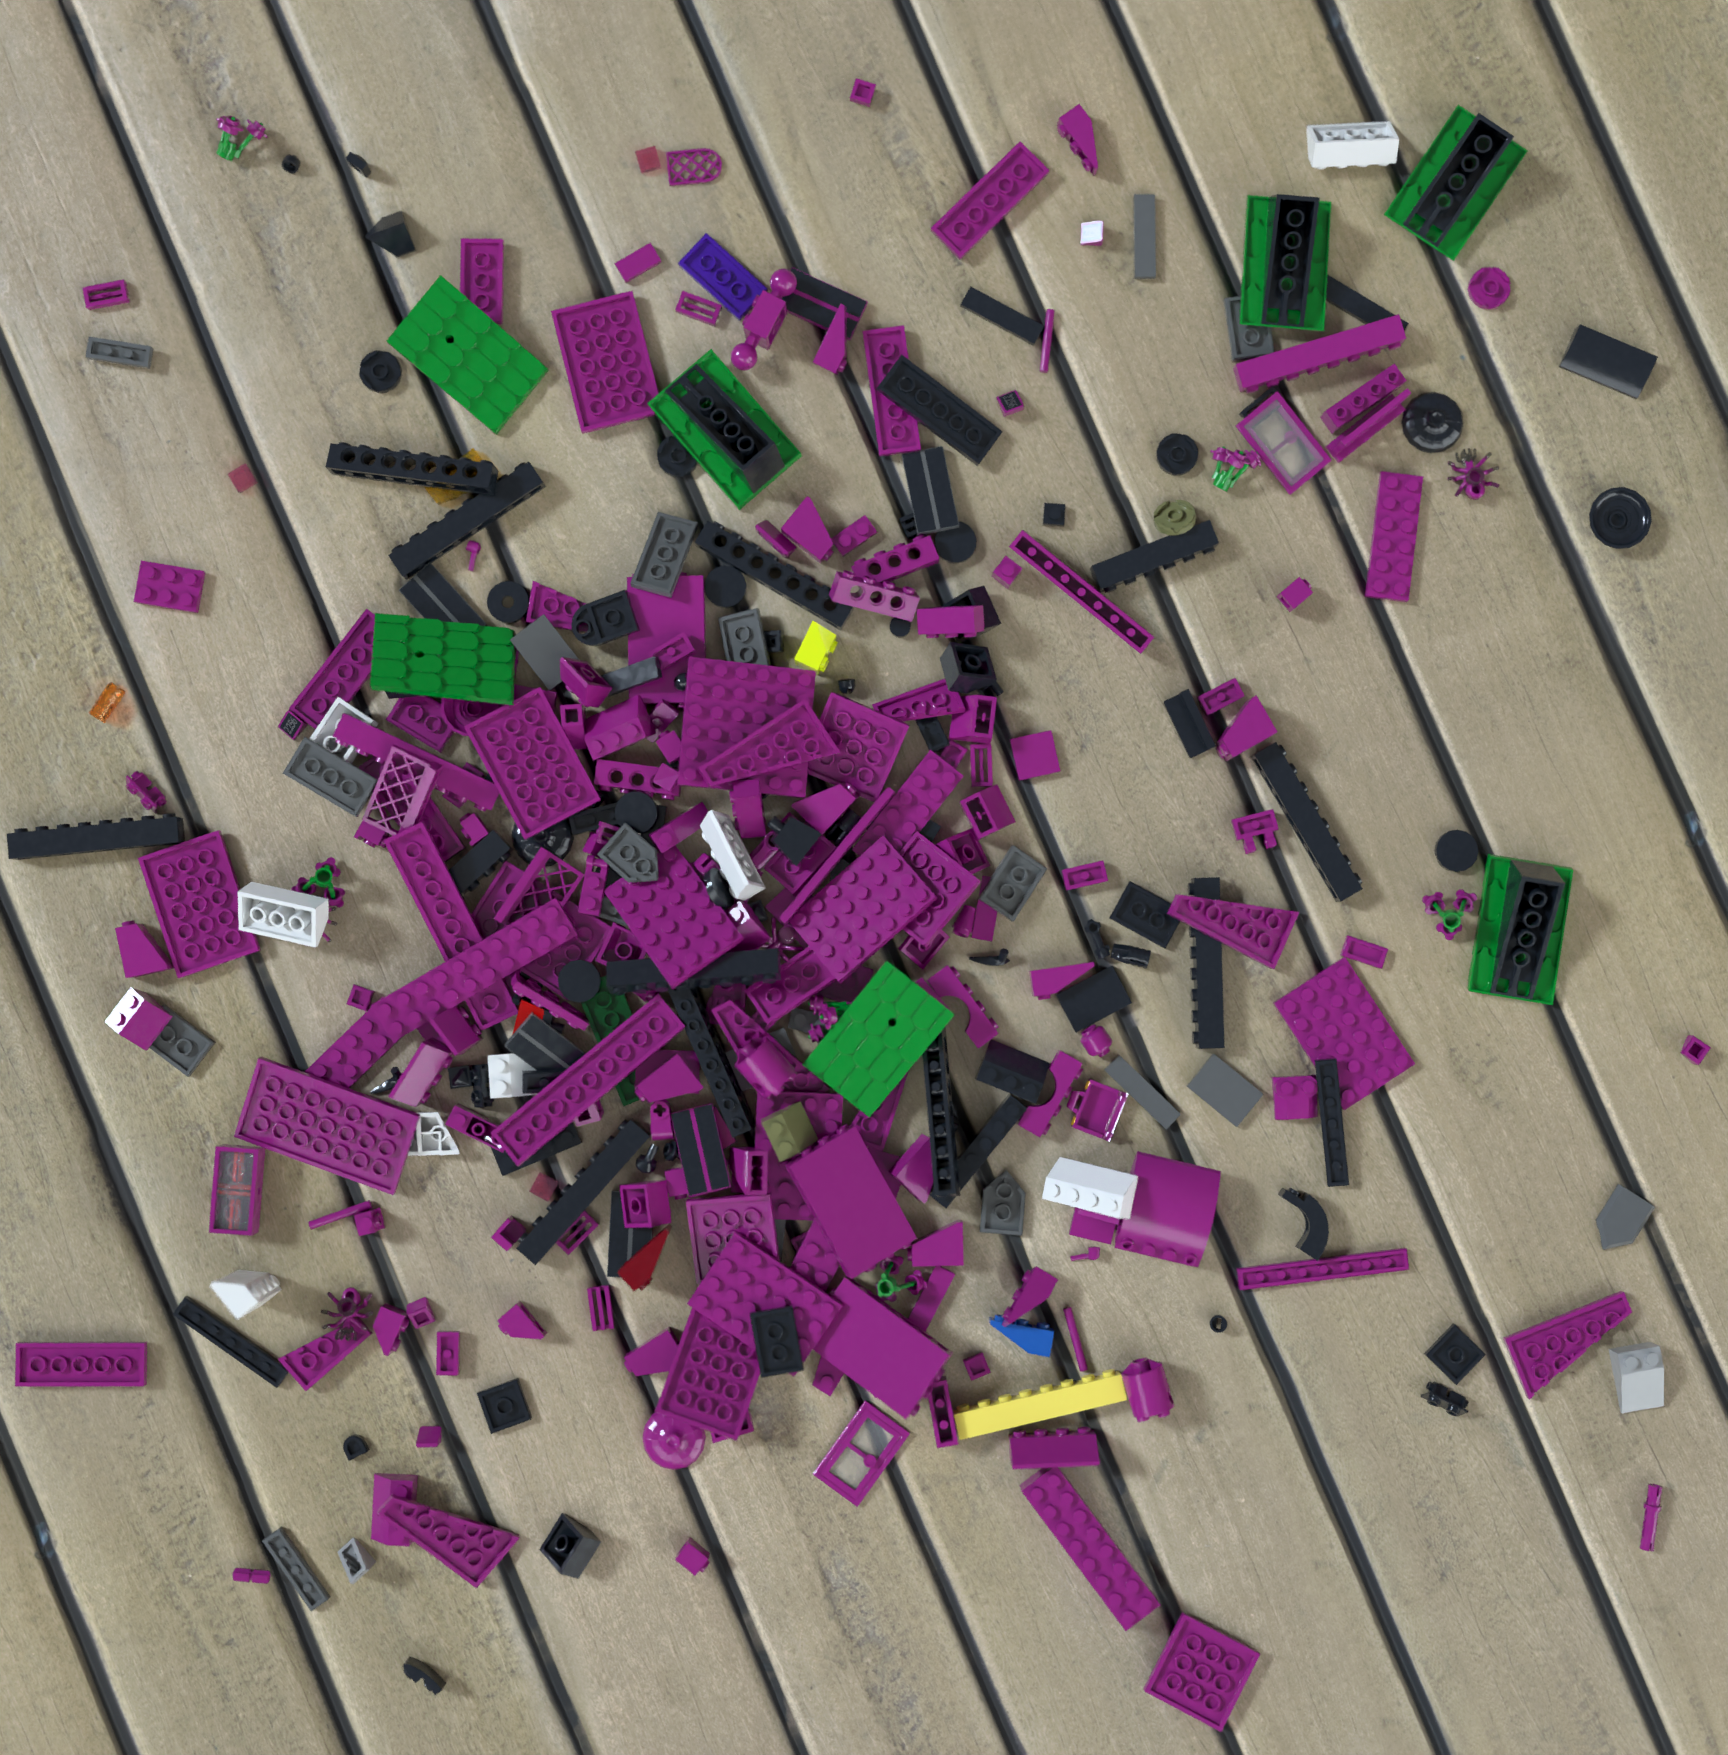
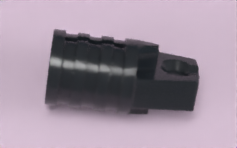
[1111,944,1151,969]

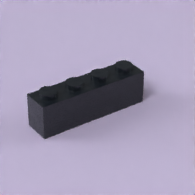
[449,830,514,900]

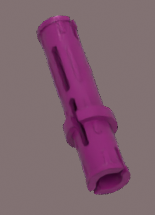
[1639,1483,1663,1552]

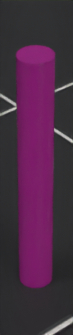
[1040,309,1055,373]
[308,1200,372,1230]
[1063,1307,1088,1372]

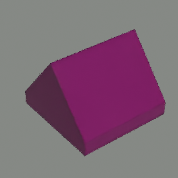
[582,832,609,859]

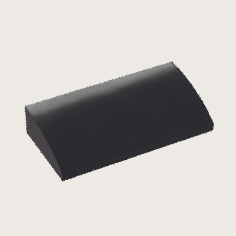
[1559,324,1658,399]

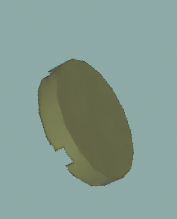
[1154,500,1196,535]

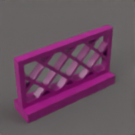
[1325,388,1411,463]
[362,744,443,835]
[494,846,585,926]

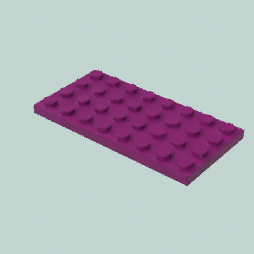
[234,1056,421,1195]

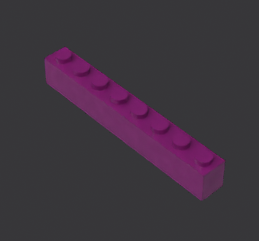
[1233,314,1406,394]
[1009,530,1155,654]
[333,713,499,812]

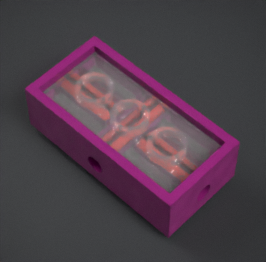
[209,1144,265,1236]

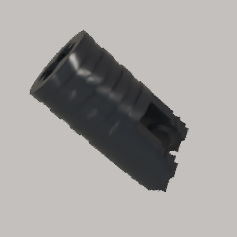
[825,808,861,847]

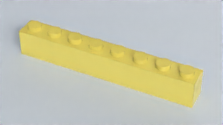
[953,1369,1127,1440]

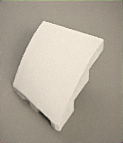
[408,1112,459,1156]

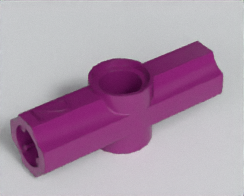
[749,812,799,870]

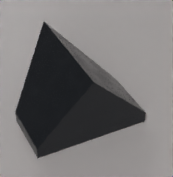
[364,211,416,258]

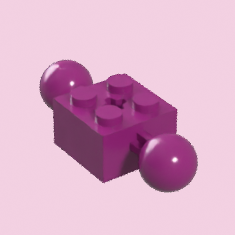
[731,269,797,371]

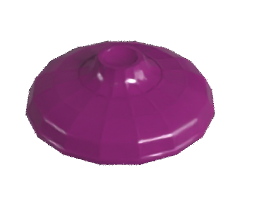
[441,698,503,736]
[642,1412,706,1470]

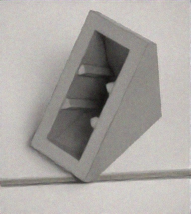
[338,1537,376,1584]

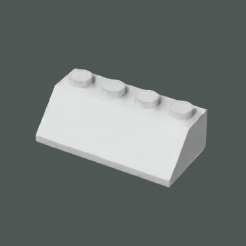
[1307,121,1399,169]
[310,697,379,764]
[700,810,766,901]
[238,882,329,948]
[1042,1157,1138,1219]
[210,1270,282,1319]

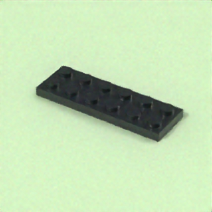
[876,355,1003,466]

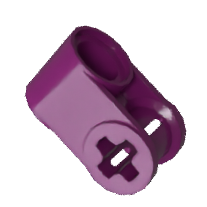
[650,1099,674,1141]

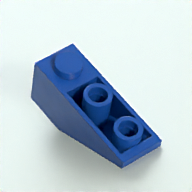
[989,1314,1054,1357]

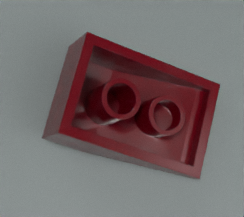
[617,1223,672,1292]

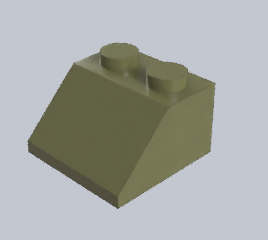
[761,1101,818,1162]

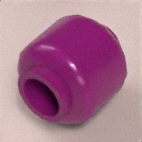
[1080,1024,1112,1057]

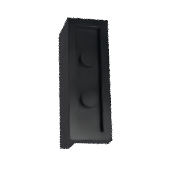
[1163,689,1216,758]

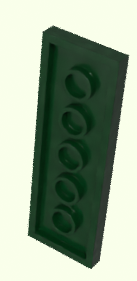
[581,975,640,1107]

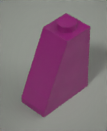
[781,496,834,564]
[791,782,859,835]
[115,920,174,978]
[635,1054,704,1103]
[889,1134,933,1204]
[729,1147,768,1195]
[907,1220,964,1267]
[624,1326,679,1376]

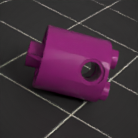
[734,1037,798,1099]
[1121,1358,1175,1422]

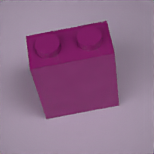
[1215,695,1277,761]

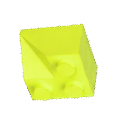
[794,621,838,676]

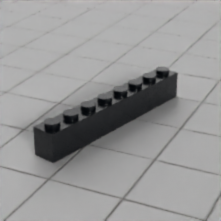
[388,462,546,580]
[1251,742,1363,902]
[7,813,185,860]
[1188,877,1225,1049]
[606,948,781,995]
[516,1118,651,1265]

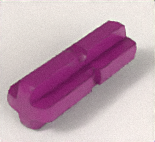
[232,1568,271,1584]

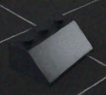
[975,1039,1050,1104]

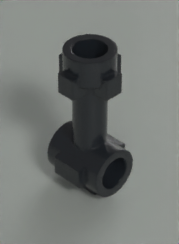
[1084,919,1111,959]

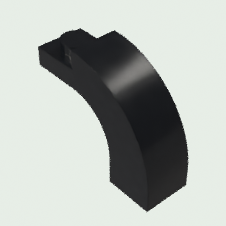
[1278,1188,1329,1261]

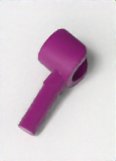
[466,540,481,571]
[1070,1247,1100,1261]

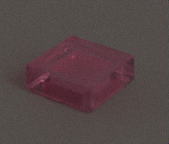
[635,146,661,174]
[227,463,258,493]
[529,1172,559,1202]

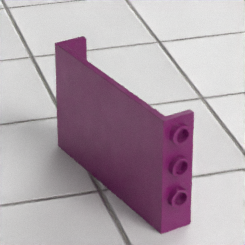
[627,572,706,709]
[785,1124,917,1279]
[813,1277,953,1419]

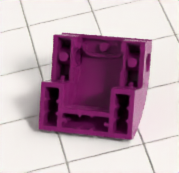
[1114,1151,1221,1268]

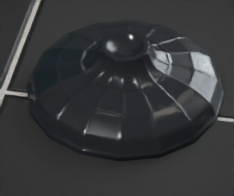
[1401,392,1464,453]
[1589,487,1652,549]
[512,818,574,867]

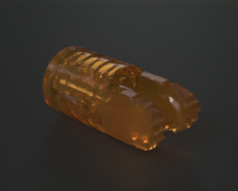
[88,682,125,723]

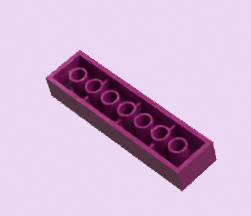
[1019,1467,1160,1631]

